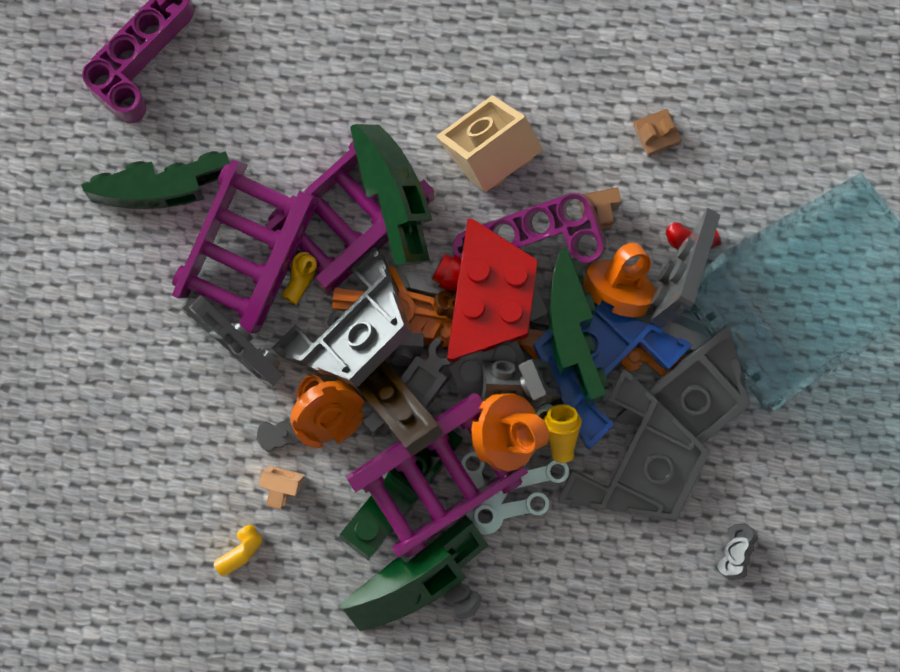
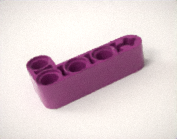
[82,0,195,123]
[452,193,607,263]

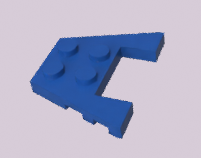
[533,300,692,450]

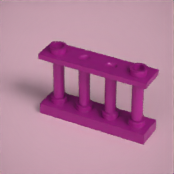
[265,141,434,296]
[172,159,320,333]
[346,393,528,558]

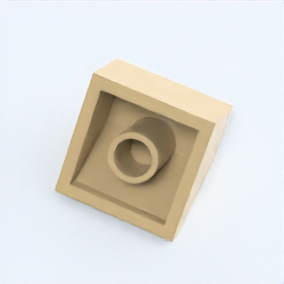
[436,95,543,193]

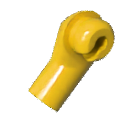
[281,252,317,305]
[214,524,262,577]

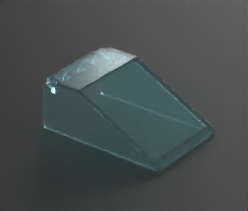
[690,172,900,411]

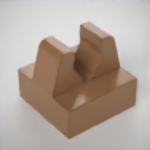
[633,109,682,157]
[579,187,621,230]

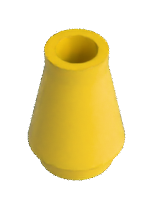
[543,405,582,463]

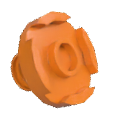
[582,243,656,317]
[290,374,365,448]
[472,393,549,471]

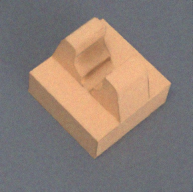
[258,465,305,510]

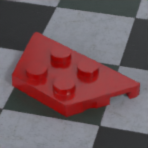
[447,219,538,362]

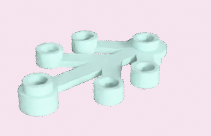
[461,404,569,535]

